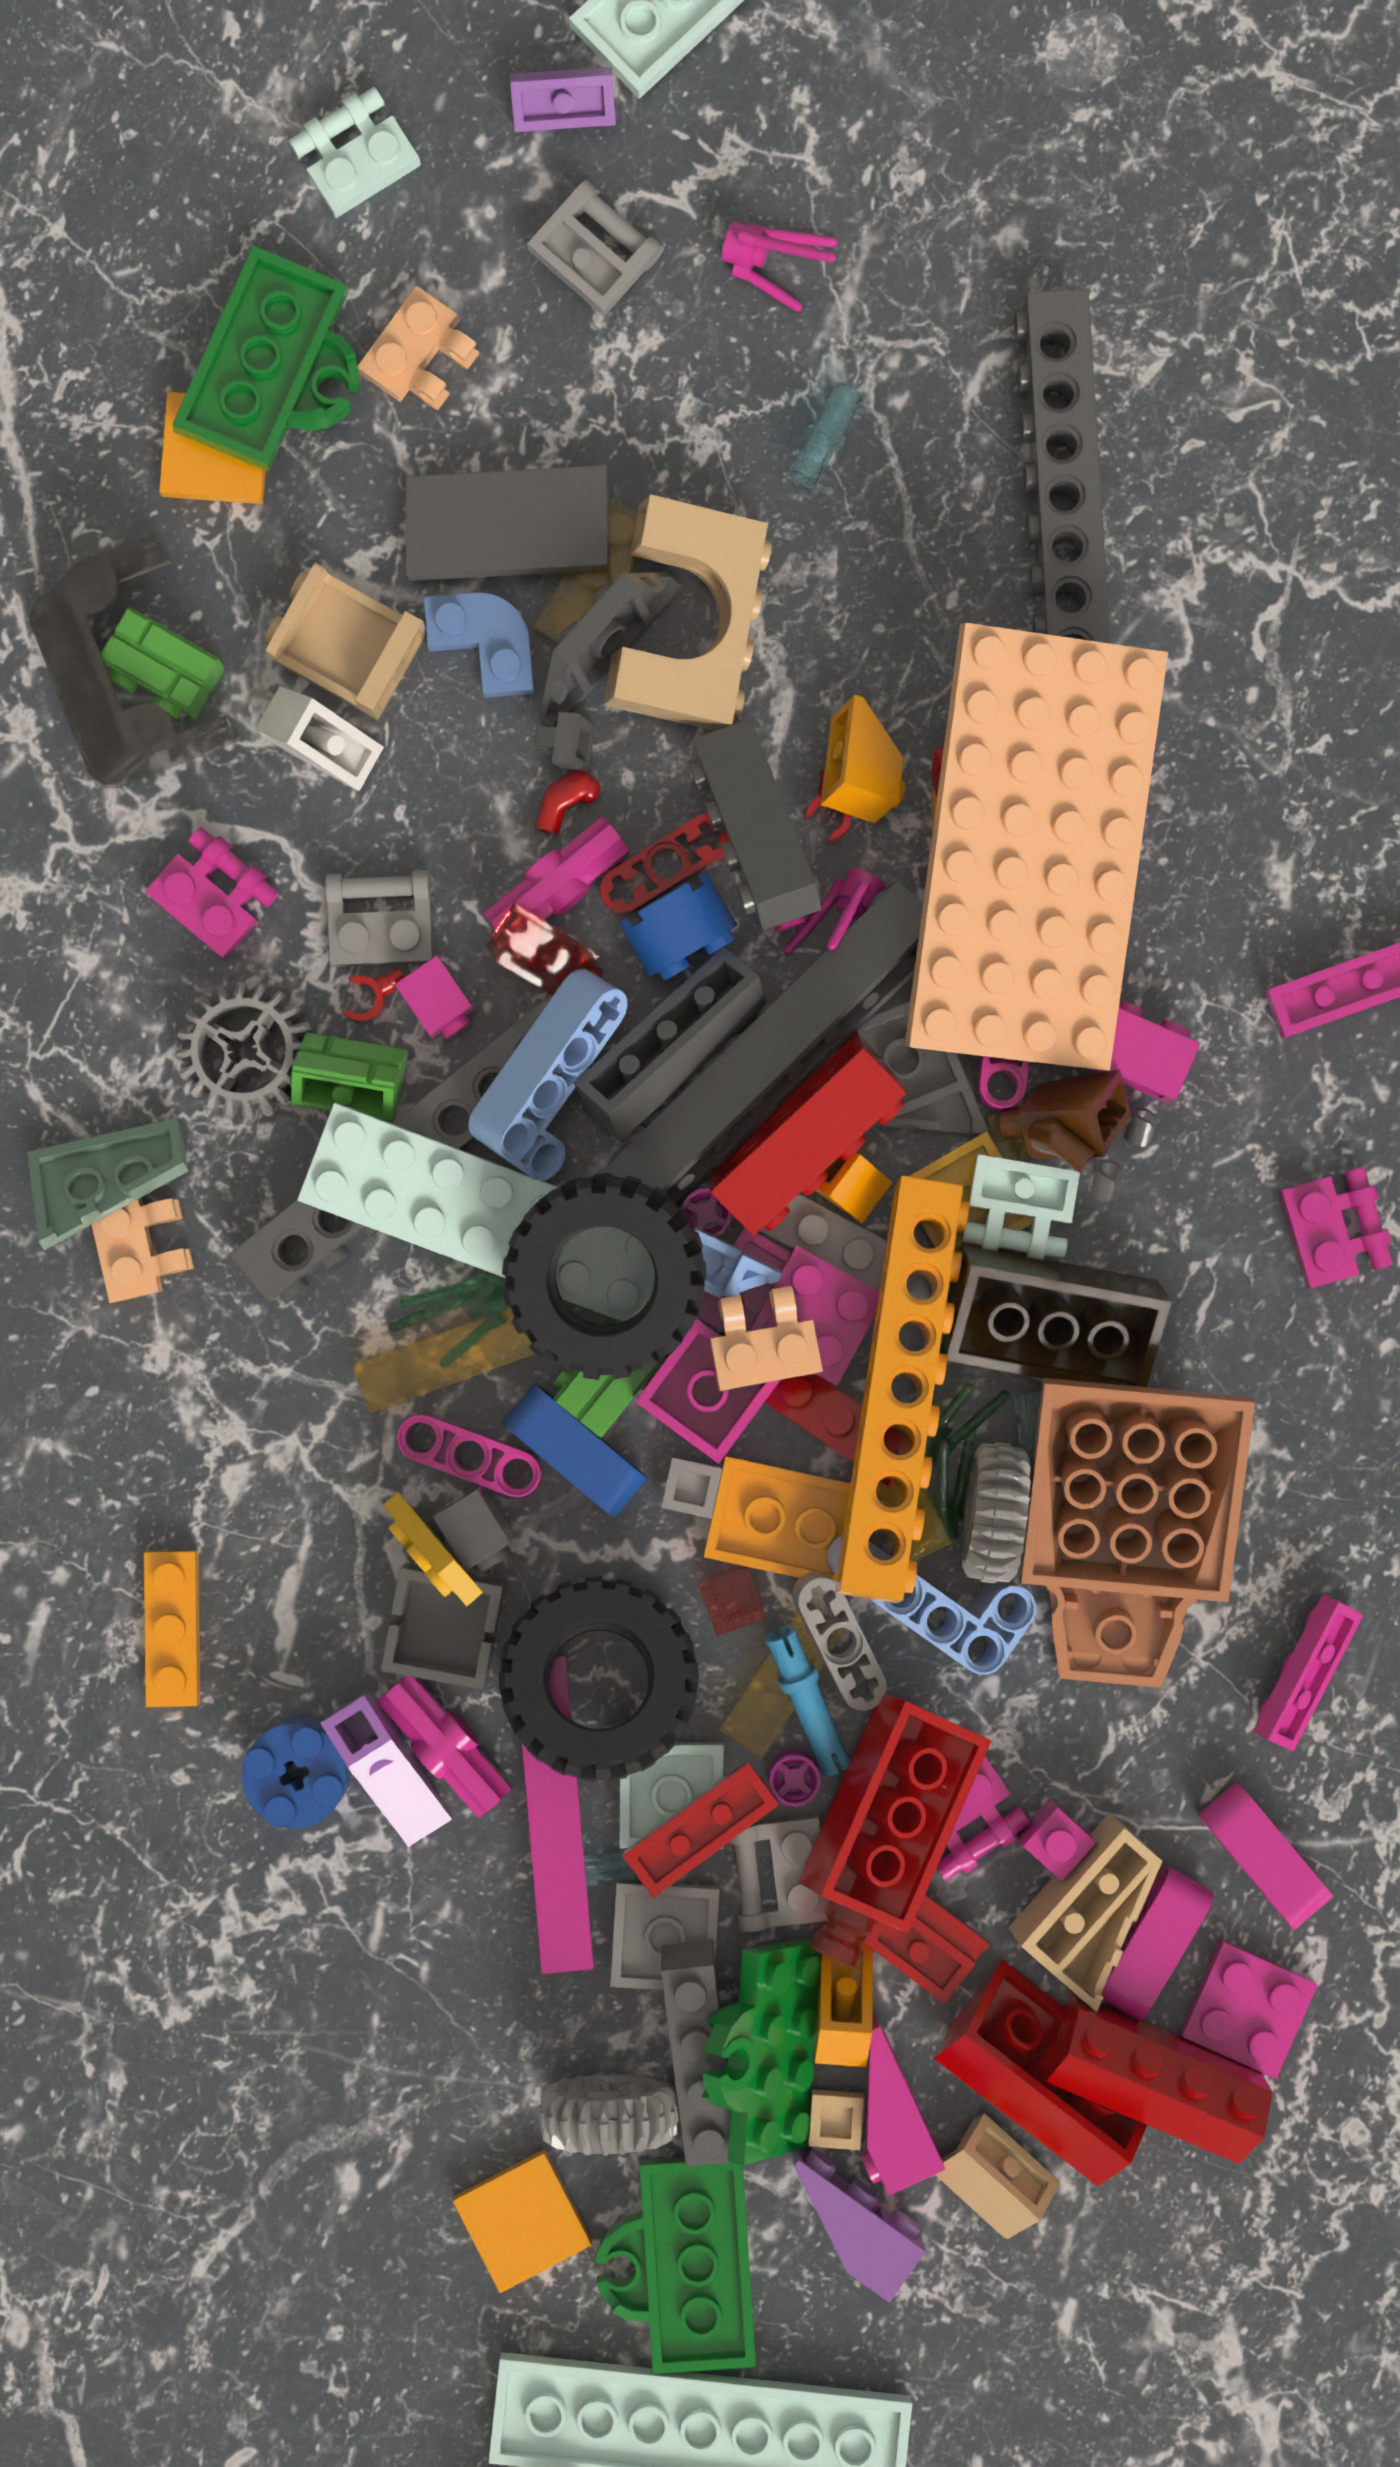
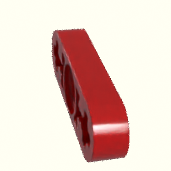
[600,813,728,916]

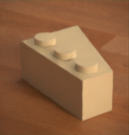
[1008,1812,1162,2012]

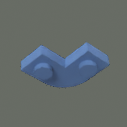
[424,592,535,698]

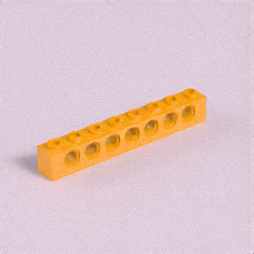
[834,1176,969,1603]

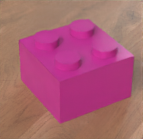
[635,1318,780,1464]

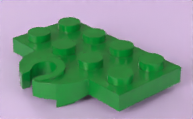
[172,245,360,472]
[702,1937,821,2166]
[595,2157,756,2374]

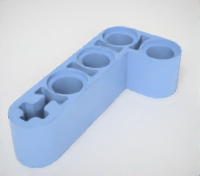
[468,969,628,1181]
[827,1535,1036,1675]

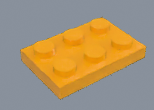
[704,1456,851,1582]

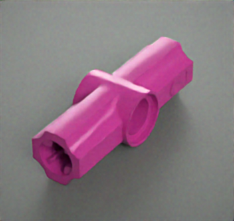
[483,816,630,948]
[377,1676,513,1818]

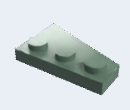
[27,1118,189,1250]

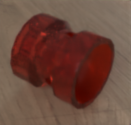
[809,1900,877,1968]

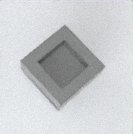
[661,1457,722,1519]

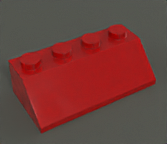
[709,1031,907,1236]
[798,1693,991,1934]
[934,1959,1148,2187]
[1046,1990,1273,2164]

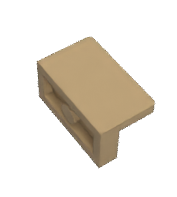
[935,2113,1061,2239]

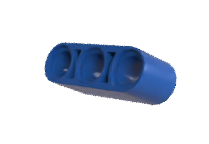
[502,1383,648,1518]

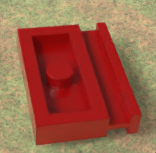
[861,1894,990,2004]

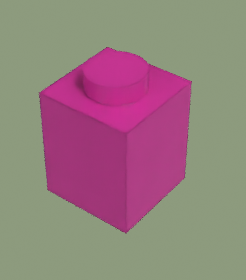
[395,956,475,1040]
[1016,1798,1096,1881]

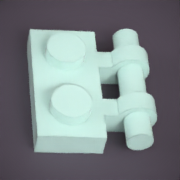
[288,87,421,218]
[962,1154,1080,1261]

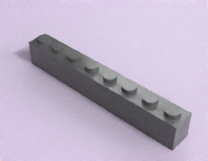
[603,881,923,1207]

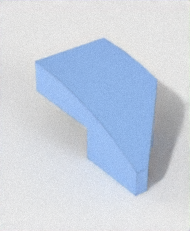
[693,1226,782,1298]

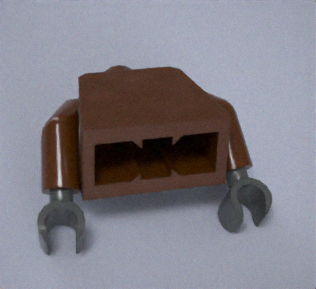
[1000,1069,1157,1201]

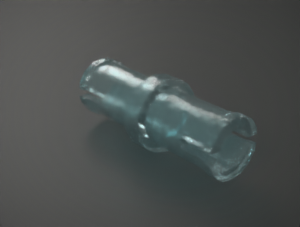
[788,383,864,489]

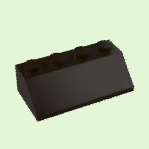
[944,1243,1172,1387]

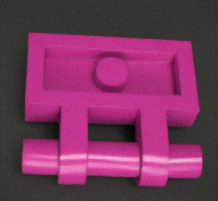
[145,827,279,960]
[1278,1167,1393,1289]
[937,1756,1031,1881]

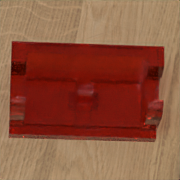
[486,902,603,996]

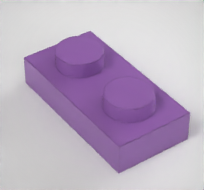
[510,67,616,132]

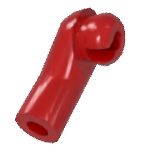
[534,770,600,836]

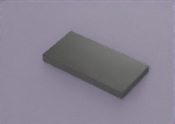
[406,465,610,581]

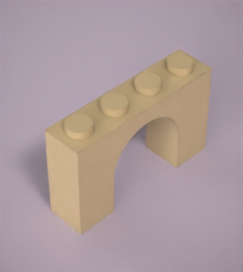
[603,494,772,731]

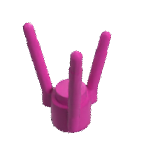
[722,220,838,312]
[783,868,886,955]

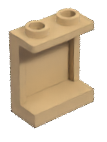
[264,562,427,720]

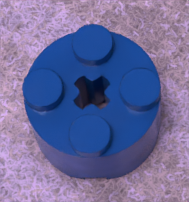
[618,871,738,981]
[242,1715,352,1828]

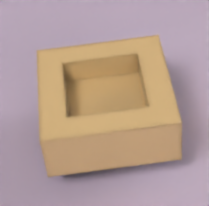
[808,2089,864,2150]

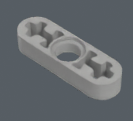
[792,1571,887,1711]

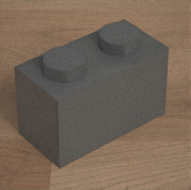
[433,1486,517,1572]

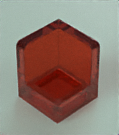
[699,1566,766,1636]

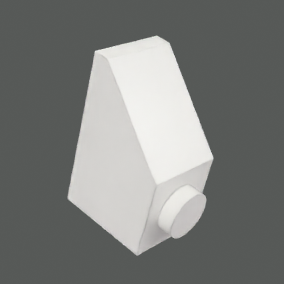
[255,686,384,791]

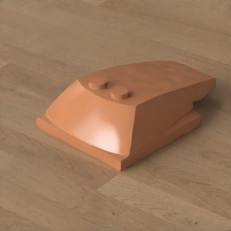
[1020,1378,1255,1688]

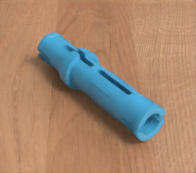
[764,1625,851,1776]

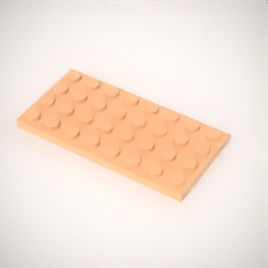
[904,623,1168,1071]

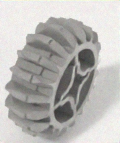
[175,982,312,1121]
[961,1442,1031,1584]
[538,2072,680,2156]

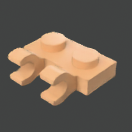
[358,285,479,410]
[92,1197,194,1303]
[709,1286,823,1391]

